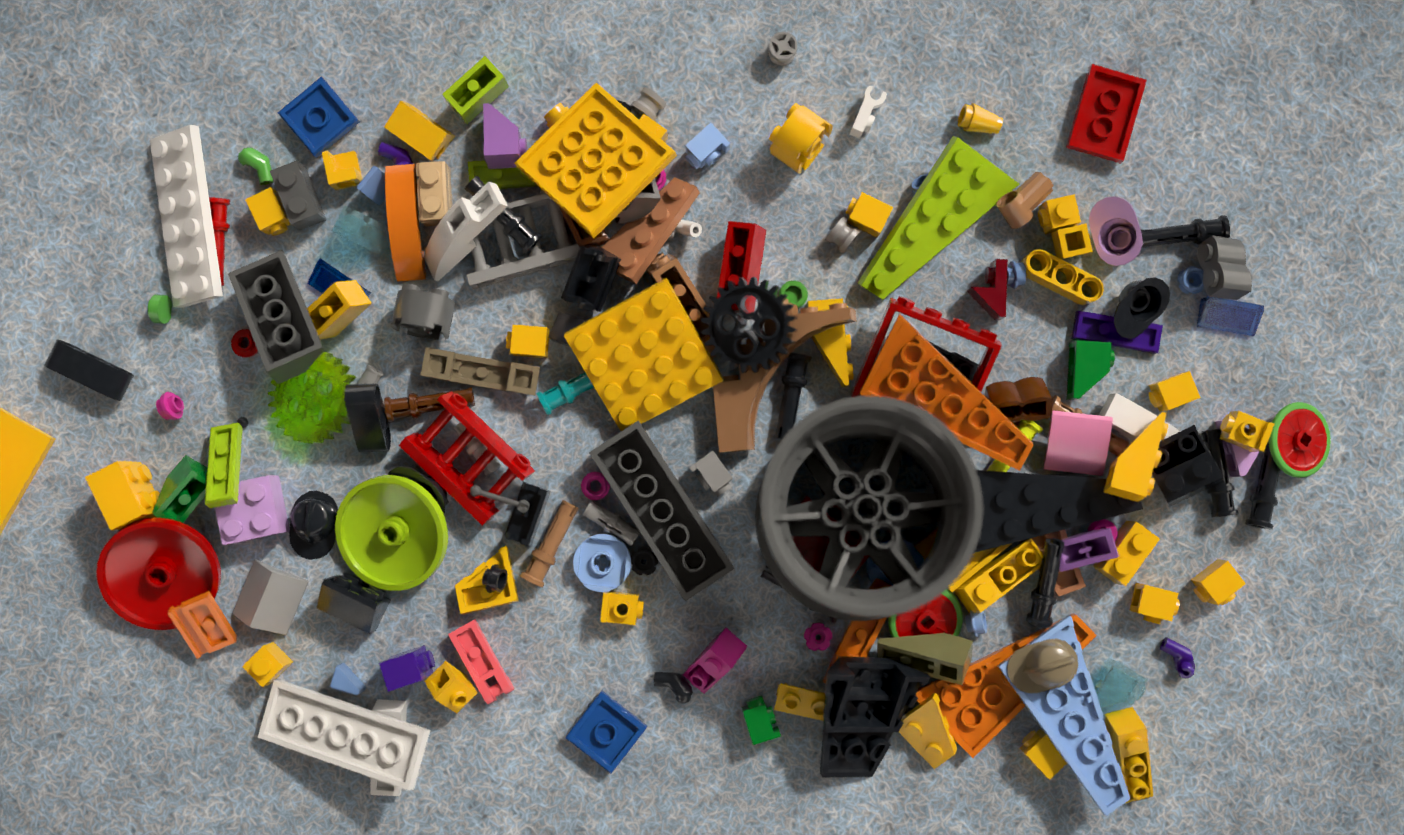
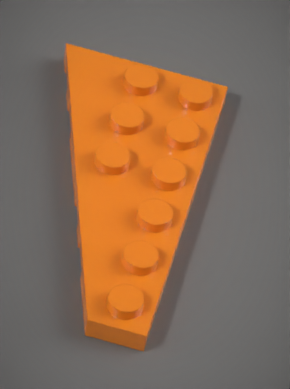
[860,313,1034,471]
[916,613,1097,758]

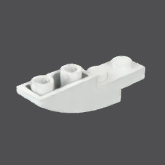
[424,181,508,281]

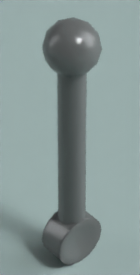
[470,485,530,513]

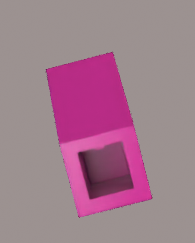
[683,627,748,694]

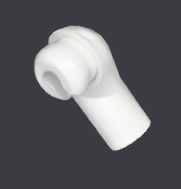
[669,220,702,238]

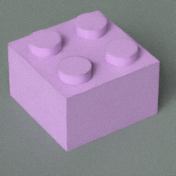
[215,475,290,545]

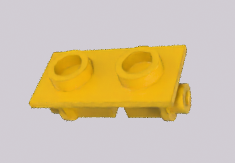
[774,683,825,721]

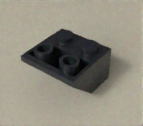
[1152,425,1224,507]
[317,573,391,634]

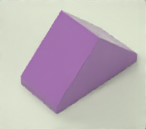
[1059,528,1119,572]

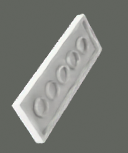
[150,125,223,308]
[258,680,430,791]

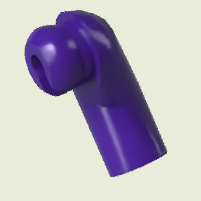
[378,142,413,165]
[1160,637,1195,679]

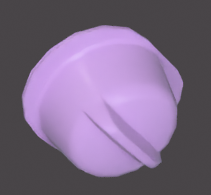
[1089,196,1143,266]

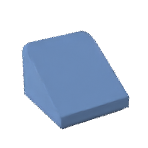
[357,166,386,205]
[330,663,366,696]

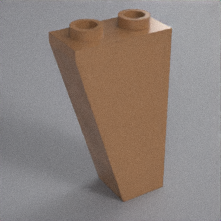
[646,252,717,358]

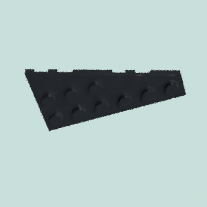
[974,470,1143,553]

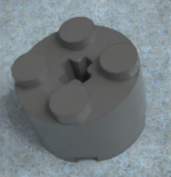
[391,284,455,340]

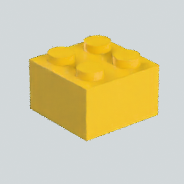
[85,461,160,531]

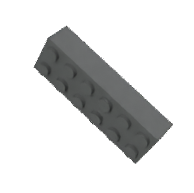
[589,421,734,601]

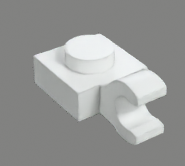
[849,86,887,139]

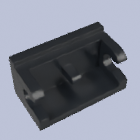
[561,245,621,312]
[504,482,551,547]

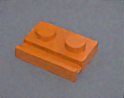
[168,591,237,659]

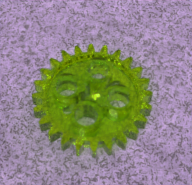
[268,351,356,444]

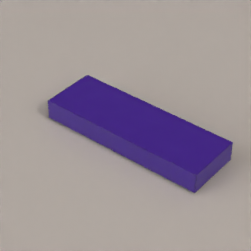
[1071,310,1163,354]

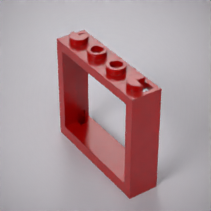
[851,296,1002,397]

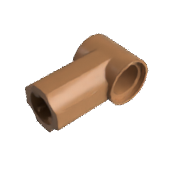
[996,172,1054,229]

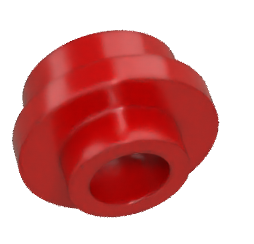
[231,329,258,358]

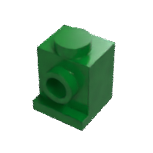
[742,696,781,745]

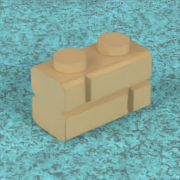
[416,161,452,226]

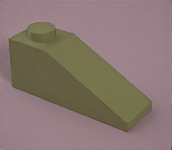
[877,633,973,685]

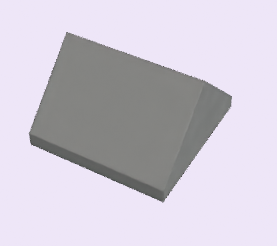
[232,560,309,635]

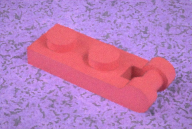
[448,619,514,705]

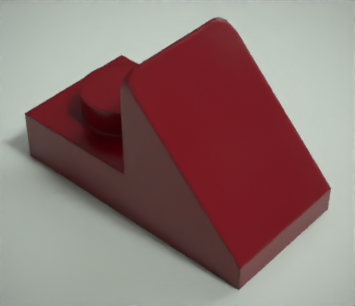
[967,259,1008,320]

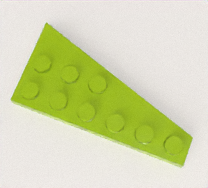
[857,136,1020,300]

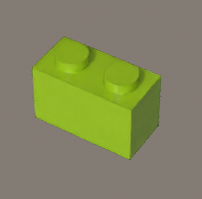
[442,56,509,124]

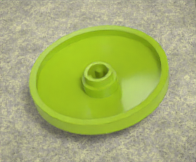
[335,475,448,591]

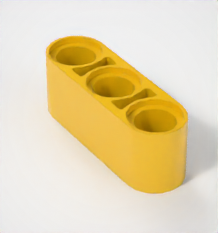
[1021,249,1104,305]

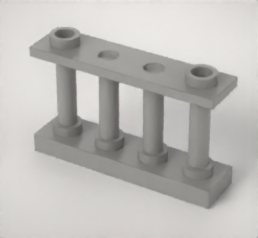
[466,190,580,289]

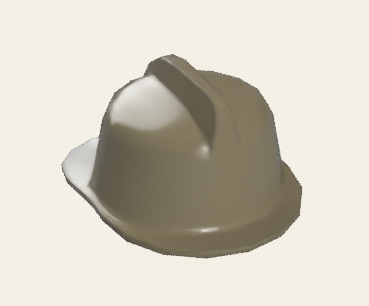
[1007,639,1078,693]

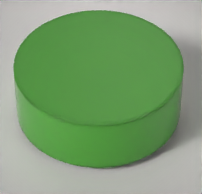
[779,280,808,309]
[148,294,172,324]

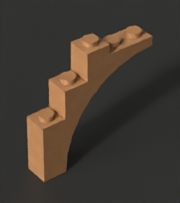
[713,299,857,452]

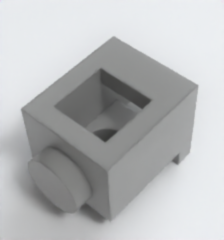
[689,451,733,497]

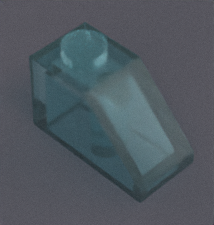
[332,205,392,261]
[1093,658,1148,713]

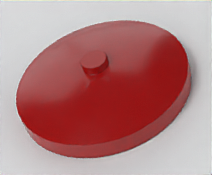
[96,518,221,630]

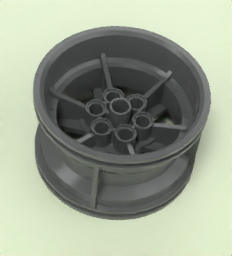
[755,396,983,621]

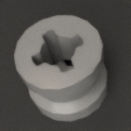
[768,32,797,66]
[630,87,667,121]
[825,217,861,253]

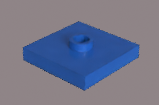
[278,76,360,158]
[565,690,647,774]

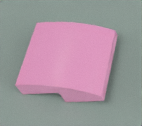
[1044,411,1113,476]

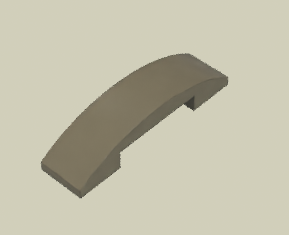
[420,347,541,396]

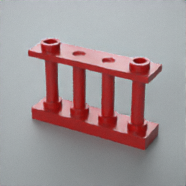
[398,391,535,526]

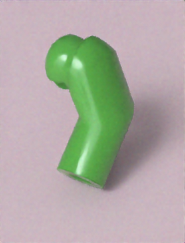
[238,147,274,185]

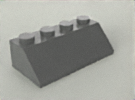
[228,250,324,384]

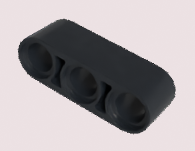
[44,339,134,401]
[344,384,391,452]

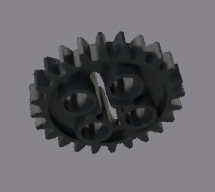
[701,277,797,373]

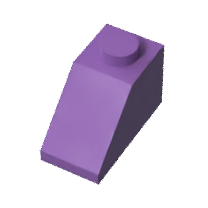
[483,103,527,169]

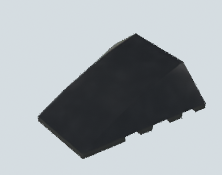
[820,656,930,778]

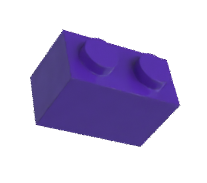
[379,645,435,692]

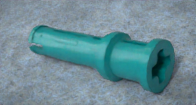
[536,372,594,416]

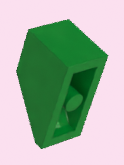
[1066,340,1115,400]
[152,455,207,523]

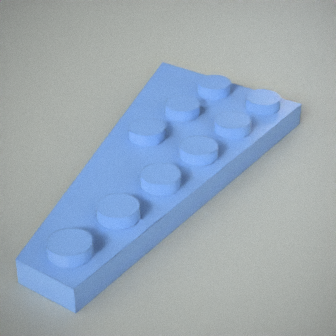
[997,615,1130,816]

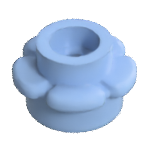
[965,610,987,637]

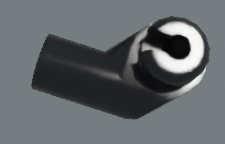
[654,672,693,704]

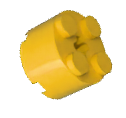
[769,103,833,174]

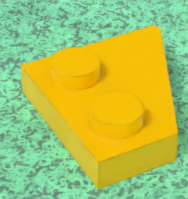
[455,546,519,615]
[899,693,957,769]

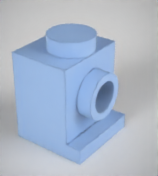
[685,122,730,170]

